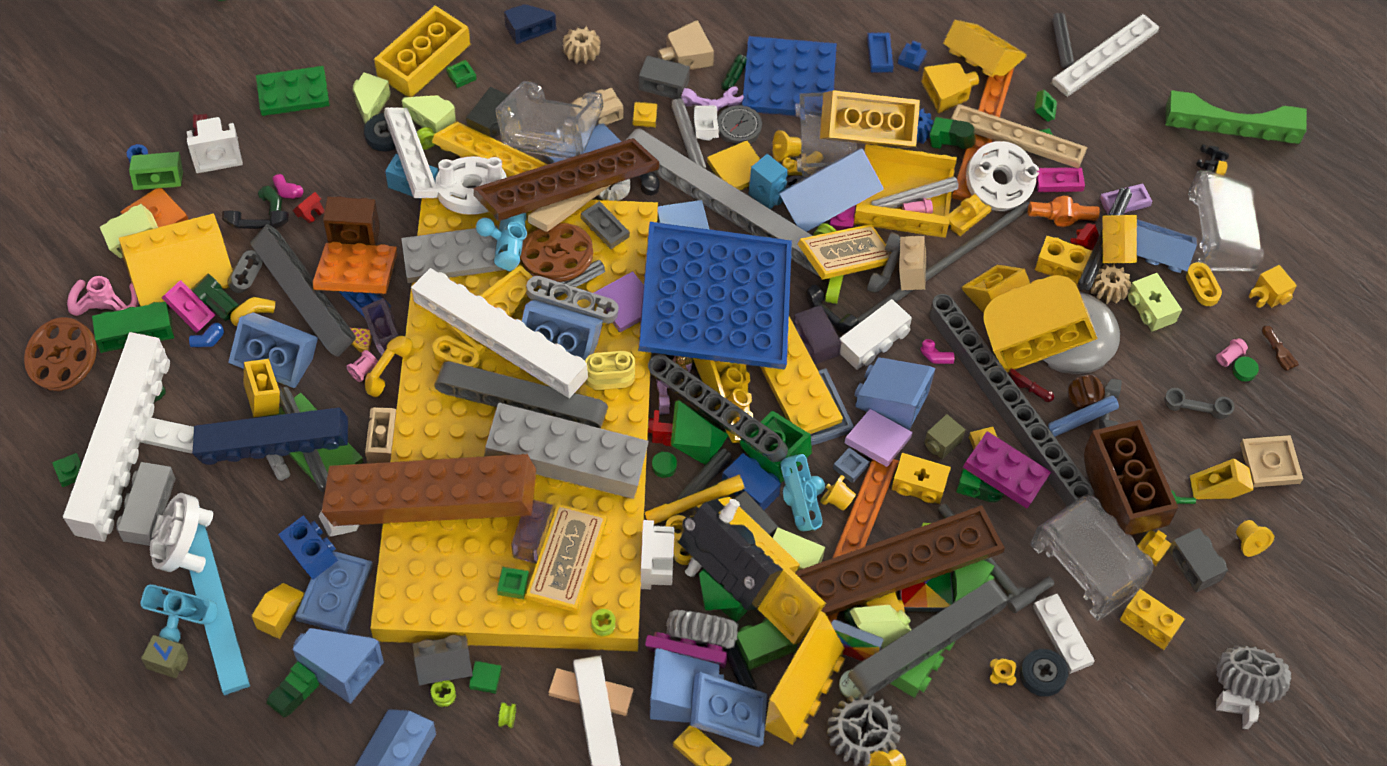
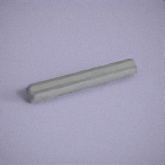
[671,98,706,169]
[870,177,959,209]

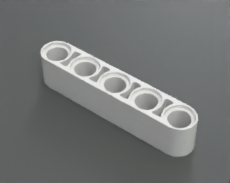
[573,656,621,766]

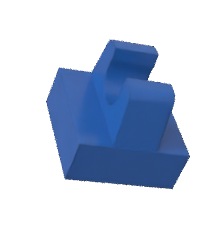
[898,41,927,72]

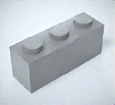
[116,462,176,546]

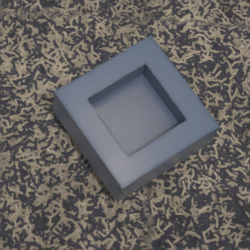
[833,447,869,483]

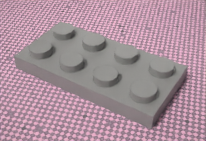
[401,225,504,283]

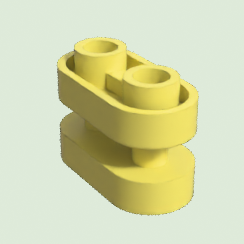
[585,351,635,390]

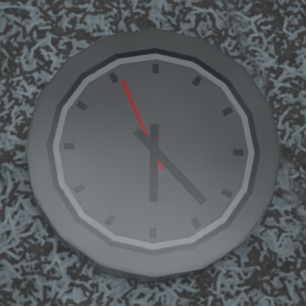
[717,105,762,145]

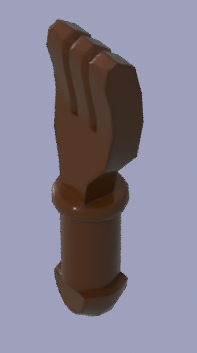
[1262,325,1299,371]

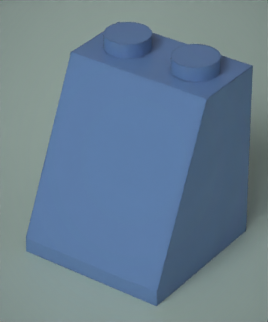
[854,357,935,431]
[293,628,384,704]
[650,649,724,723]

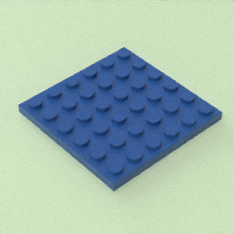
[638,222,792,370]

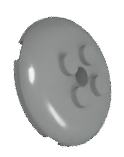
[1042,291,1120,374]

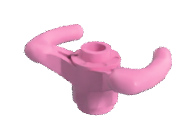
[67,276,139,316]

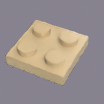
[1240,435,1303,487]

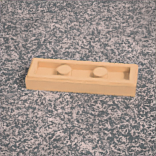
[549,668,634,716]

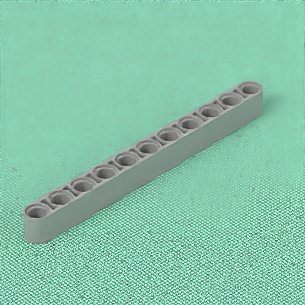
[624,129,819,276]

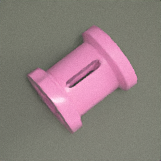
[346,350,378,382]

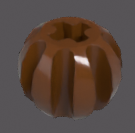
[1068,375,1105,409]

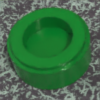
[1232,357,1259,382]
[652,452,677,478]

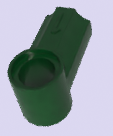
[190,274,239,322]

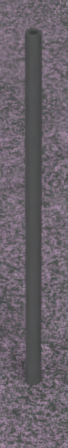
[857,201,1029,323]

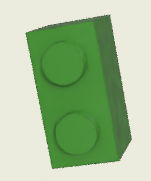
[129,152,183,190]
[736,618,797,670]

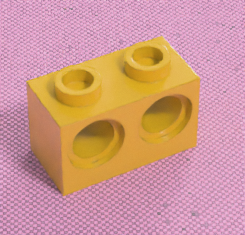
[1035,236,1092,285]
[1120,589,1185,650]

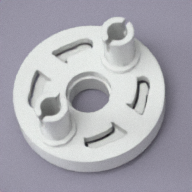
[966,141,1039,211]
[435,157,507,214]
[150,493,213,573]

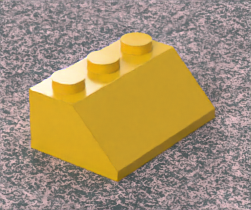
[943,20,1027,77]

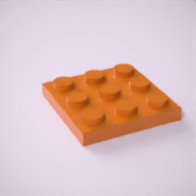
[313,242,397,294]

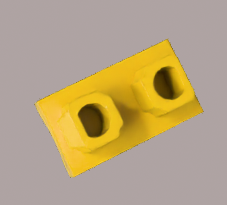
[947,194,992,236]

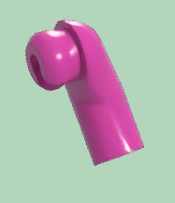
[273,174,303,199]
[921,339,954,364]

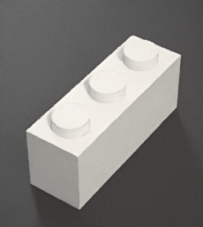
[837,299,912,370]

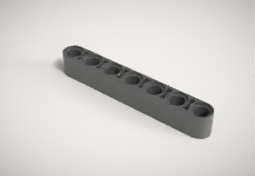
[250,224,356,357]
[648,354,788,462]
[434,361,608,429]
[848,580,1010,698]

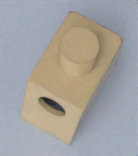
[658,21,714,69]

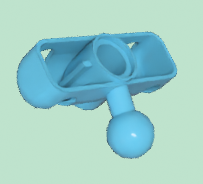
[476,213,527,272]
[780,454,825,531]
[140,584,218,643]

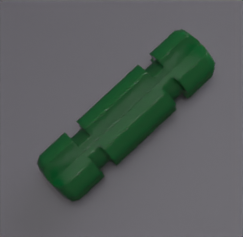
[721,54,747,91]

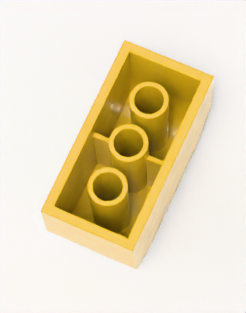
[984,275,1098,372]

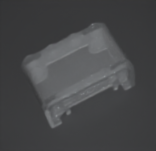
[1030,494,1153,621]

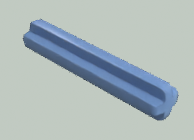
[1048,396,1119,437]

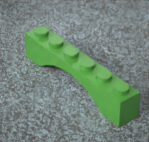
[1165,90,1307,144]
[890,560,995,698]

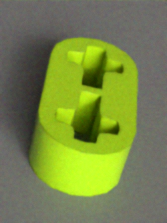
[825,275,844,304]

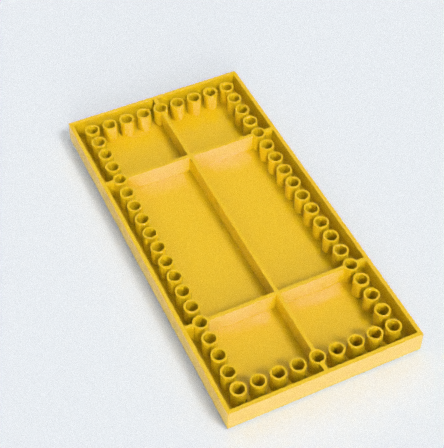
[371,195,658,651]

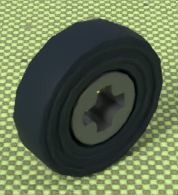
[364,113,396,152]
[1020,649,1068,697]

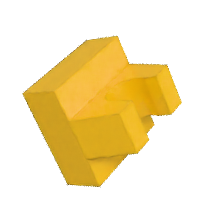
[1135,530,1171,566]

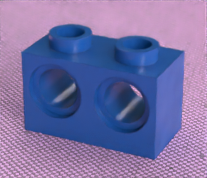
[278,515,338,579]

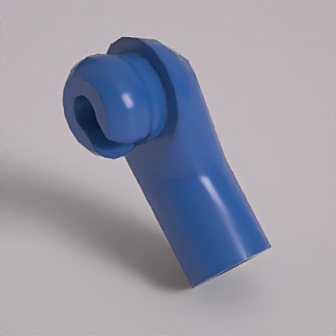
[189,323,224,348]

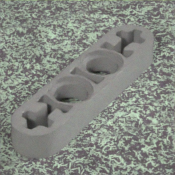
[526,276,619,324]

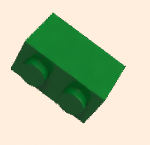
[740,411,812,483]

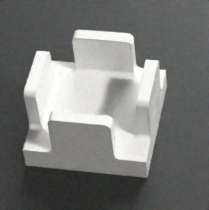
[187,117,243,173]
[641,520,674,589]

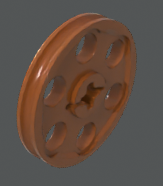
[520,223,594,282]
[24,317,97,391]

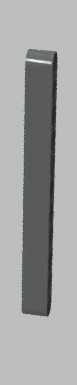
[929,294,1093,513]

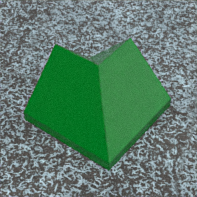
[671,400,728,465]
[699,569,748,623]

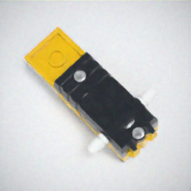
[678,497,826,644]

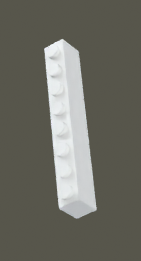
[411,268,588,399]

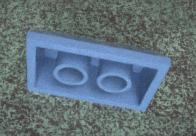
[1137,219,1197,273]
[522,299,603,361]
[228,313,318,388]
[356,710,436,766]

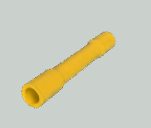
[645,474,745,525]

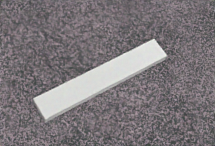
[1052,14,1159,97]
[384,108,438,198]

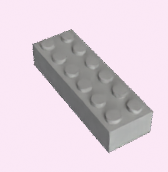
[484,403,649,499]

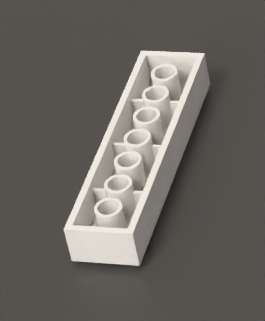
[63,332,170,542]

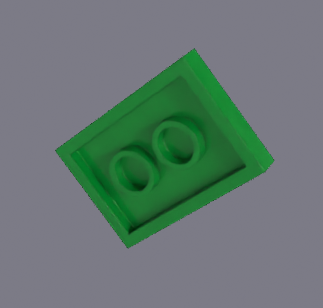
[256,66,330,116]

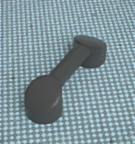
[867,232,900,293]
[1099,379,1122,429]
[1164,388,1235,419]

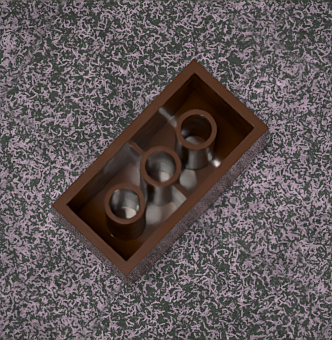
[1084,420,1178,538]

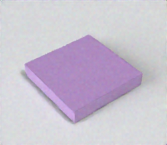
[844,409,913,467]

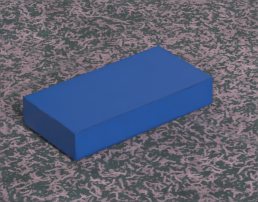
[867,33,893,72]

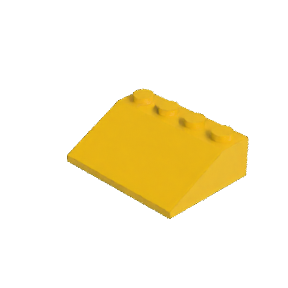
[119,213,232,306]
[765,611,845,745]

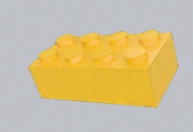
[374,6,470,97]
[820,90,920,148]

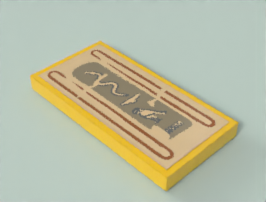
[797,224,891,280]
[526,503,607,612]

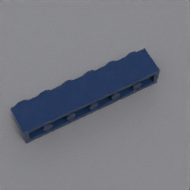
[192,407,348,465]

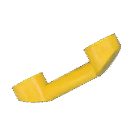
[365,336,412,397]

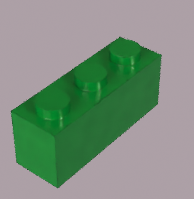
[92,302,174,353]

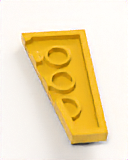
[446,265,533,357]

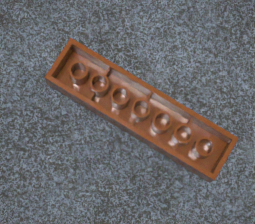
[322,454,536,526]

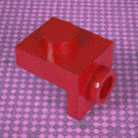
[648,410,673,446]

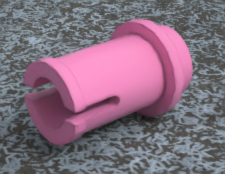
[902,198,933,214]
[1216,338,1248,367]

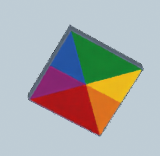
[899,572,953,612]
[831,620,883,662]

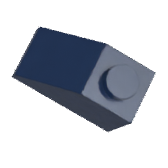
[504,4,556,44]

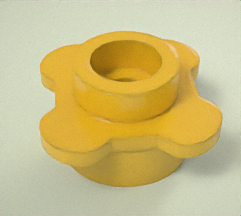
[990,659,1016,686]

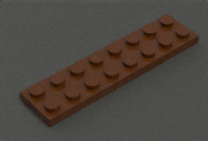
[473,138,659,221]
[795,505,1005,621]

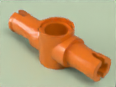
[1028,196,1100,227]

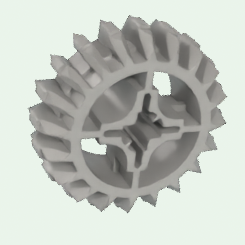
[666,610,738,649]
[1216,645,1291,703]
[827,694,901,766]

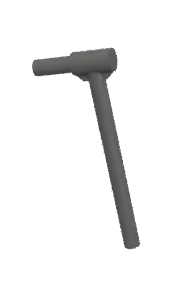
[938,503,1055,613]

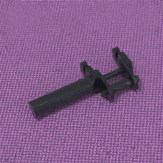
[1196,144,1229,197]

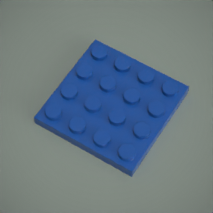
[742,36,836,118]

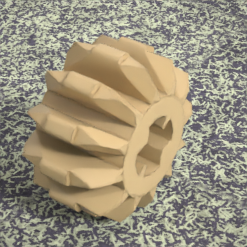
[563,26,600,64]
[1091,263,1131,304]

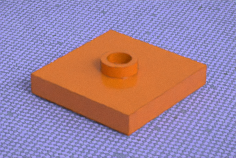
[120,188,189,228]

